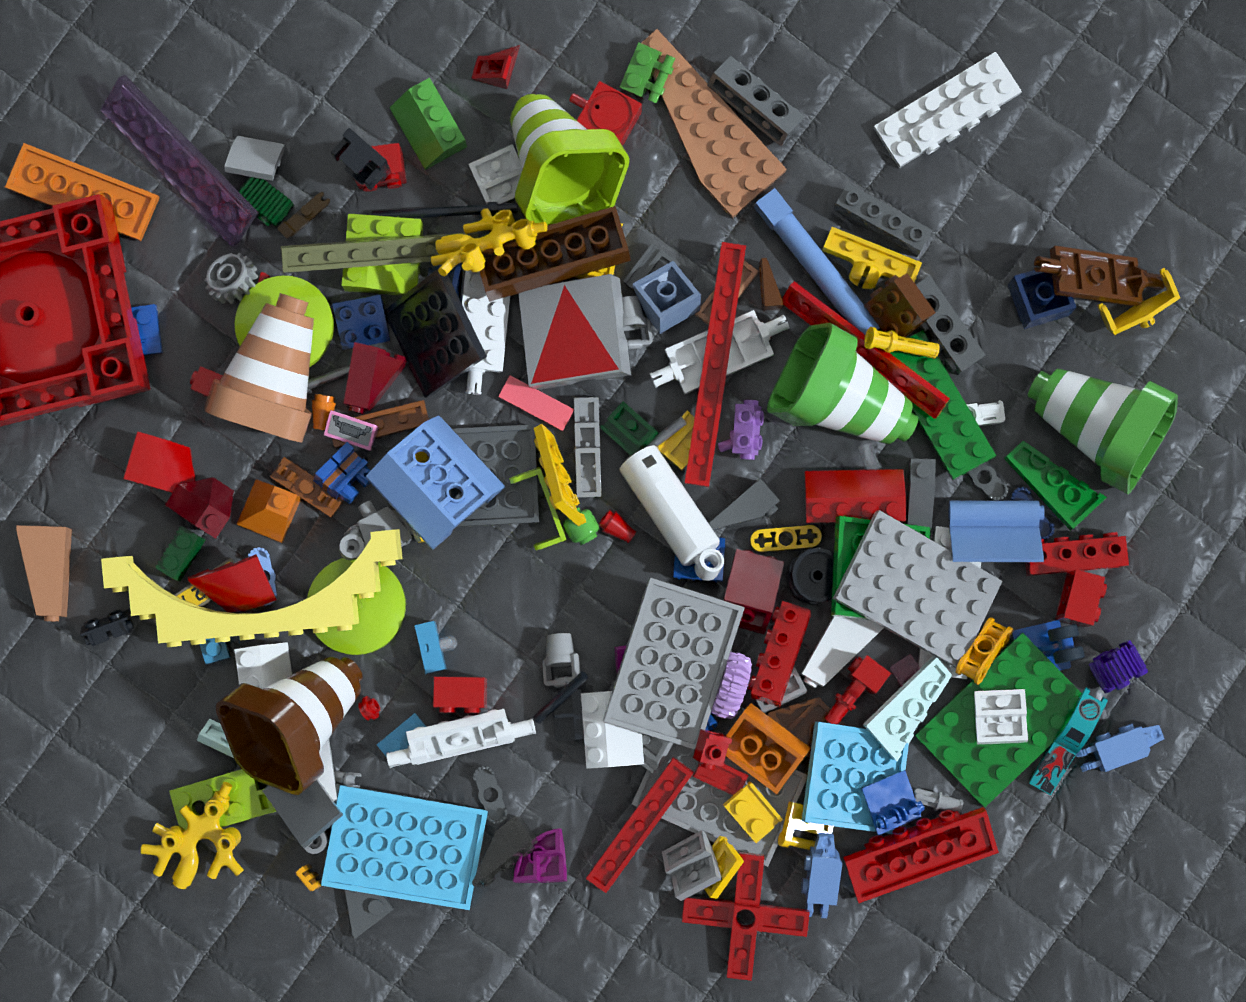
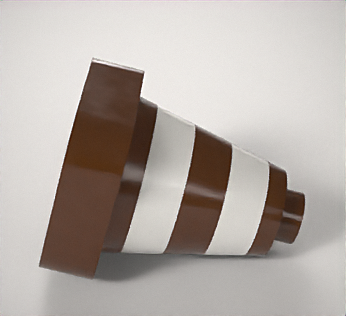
[216,657,363,795]

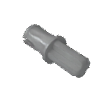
[913,788,963,814]

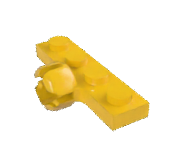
[822,227,922,289]

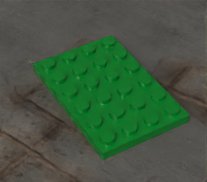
[915,633,1081,808]

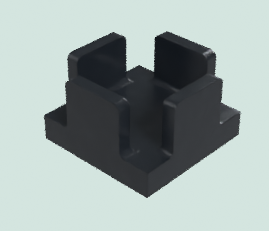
[331,128,391,190]

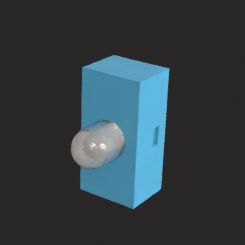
[415,621,457,674]

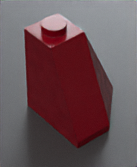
[344,342,407,414]
[165,477,234,539]

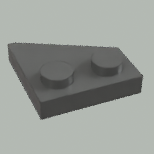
[345,890,394,939]

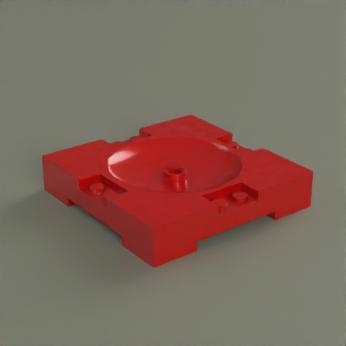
[0,194,151,427]

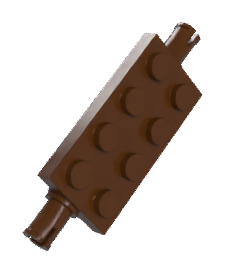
[1034,246,1165,306]

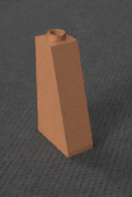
[16,525,72,622]

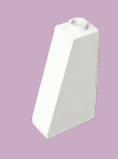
[800,616,883,688]

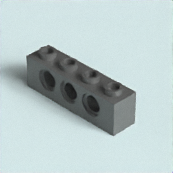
[707,56,805,146]
[833,183,933,257]
[916,275,985,375]

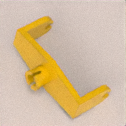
[1097,268,1180,335]

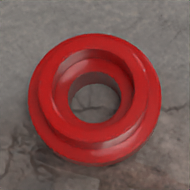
[358,696,380,720]

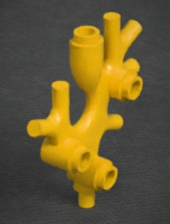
[431,208,547,276]
[141,782,244,889]

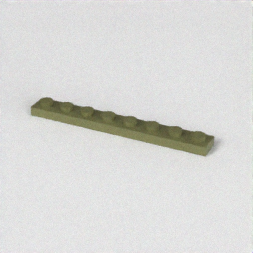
[280,232,479,273]

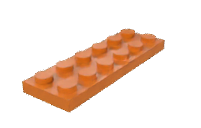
[5,143,160,242]

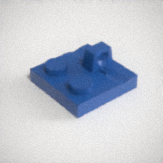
[131,304,163,355]

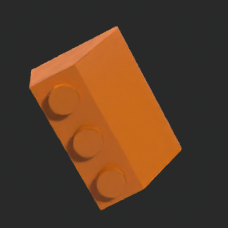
[726,703,811,794]

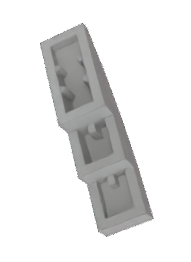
[574,397,601,497]

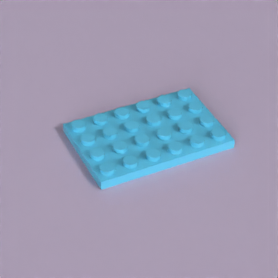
[321,785,488,910]

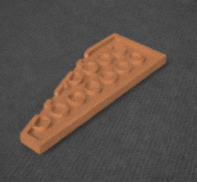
[642,29,787,219]

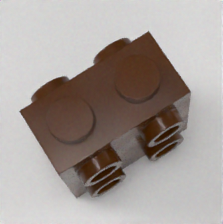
[864,273,936,337]

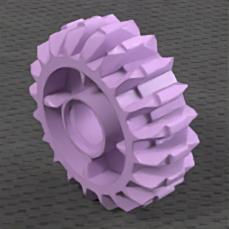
[711,652,752,719]

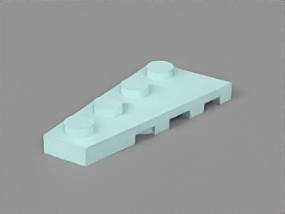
[863,656,952,761]

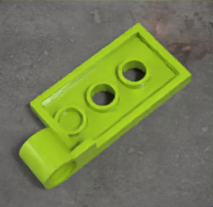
[169,769,276,830]

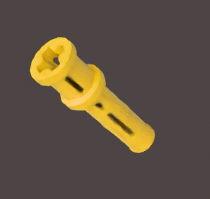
[864,327,939,359]

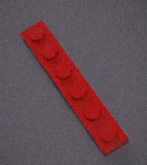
[586,757,694,893]

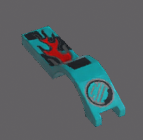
[1029,687,1108,795]

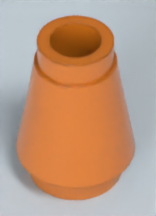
[312,394,336,430]

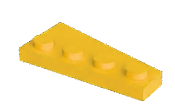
[534,424,587,526]

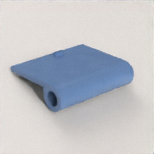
[948,500,1044,562]

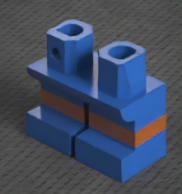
[314,442,370,504]

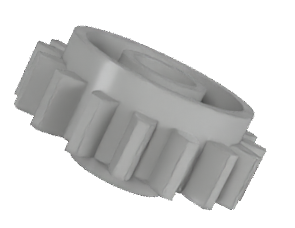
[204,253,258,304]

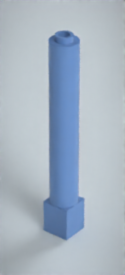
[754,188,880,335]

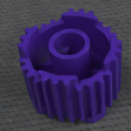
[1088,640,1148,694]

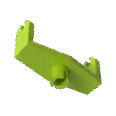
[509,467,566,550]

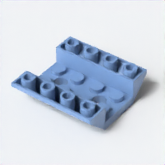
[366,415,505,550]

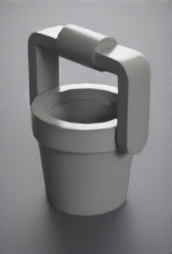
[622,296,653,350]
[543,633,580,688]

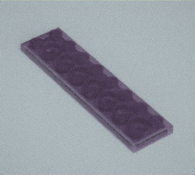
[100,75,258,247]

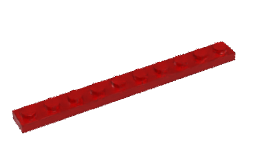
[684,242,746,487]

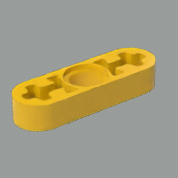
[750,525,822,552]

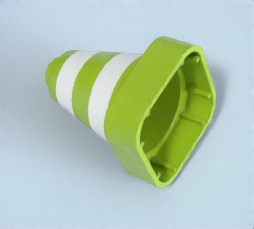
[510,94,629,226]

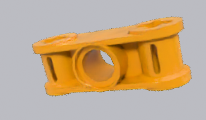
[955,617,1013,685]

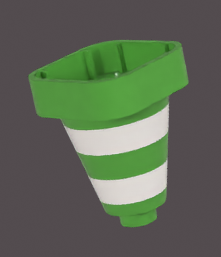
[767,323,918,444]
[1028,368,1178,494]

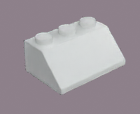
[234,643,292,689]
[581,691,644,769]

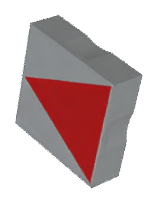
[519,274,631,390]

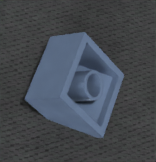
[633,261,701,334]

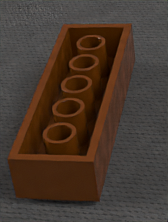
[480,206,631,302]

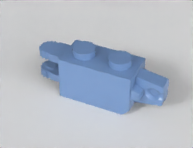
[1076,724,1164,772]
[801,833,842,918]

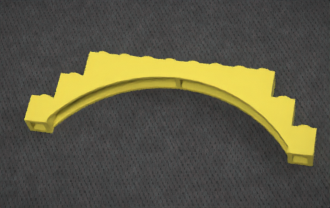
[101,529,402,647]

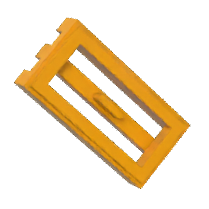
[296,864,321,891]

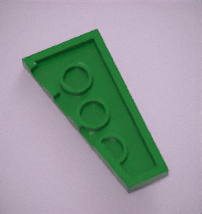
[1004,441,1107,531]

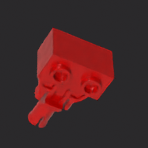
[824,655,891,725]

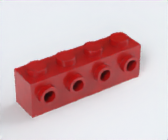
[1025,532,1129,576]
[748,601,811,707]

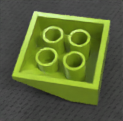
[342,214,424,296]

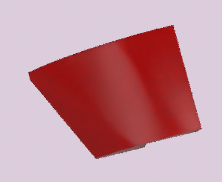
[123,431,196,493]
[188,554,277,613]

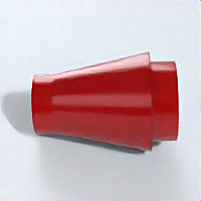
[599,510,636,543]

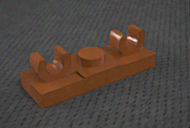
[270,457,344,518]

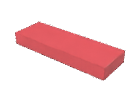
[498,375,574,432]

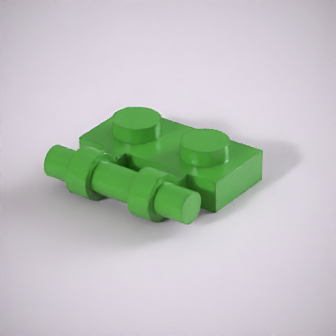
[620,42,676,103]

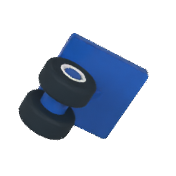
[1012,620,1085,670]

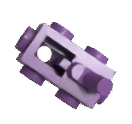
[718,400,764,460]

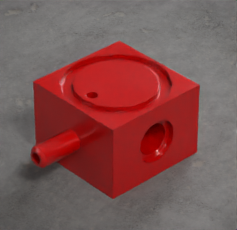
[569,81,642,146]

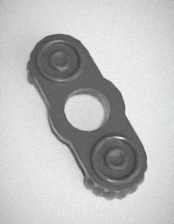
[967,463,1008,501]
[473,766,508,824]

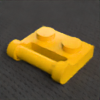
[778,802,833,850]

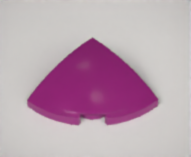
[513,828,567,883]

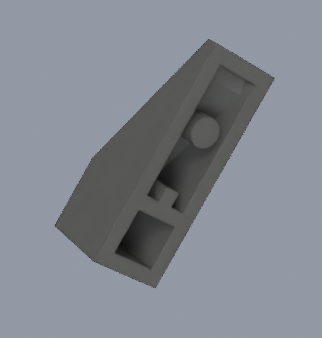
[906,459,936,536]
[709,478,780,531]

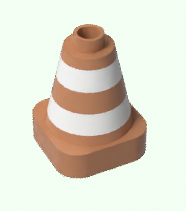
[204,293,314,442]

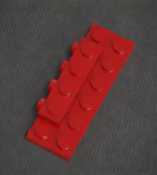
[843,807,999,904]

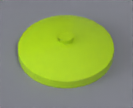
[235,276,334,367]
[307,558,406,655]

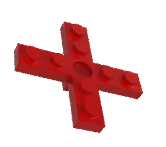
[682,852,810,981]

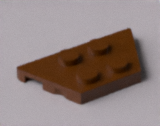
[767,697,846,760]

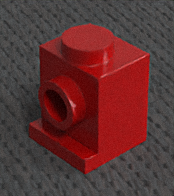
[693,729,732,770]

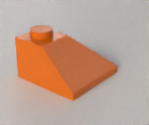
[237,479,301,543]

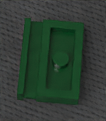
[600,401,658,456]

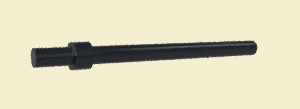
[372,201,518,218]

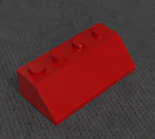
[805,469,906,523]

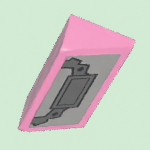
[324,410,379,451]

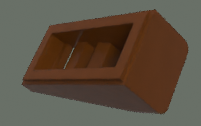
[759,258,783,311]

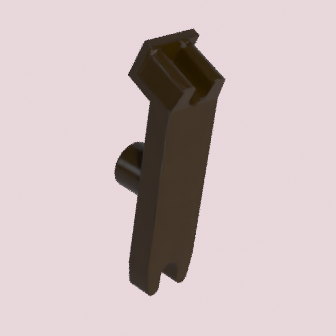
[277,192,330,239]

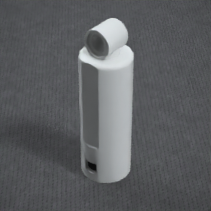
[620,445,724,581]

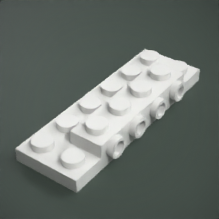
[873,52,1022,168]

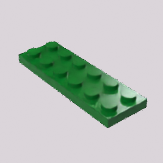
[890,330,996,481]

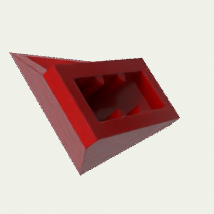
[471,45,520,89]

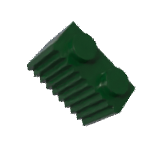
[236,177,294,228]
[155,526,206,581]

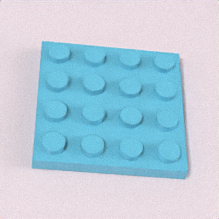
[801,722,909,834]

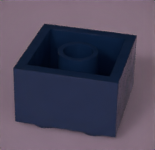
[1008,270,1076,329]

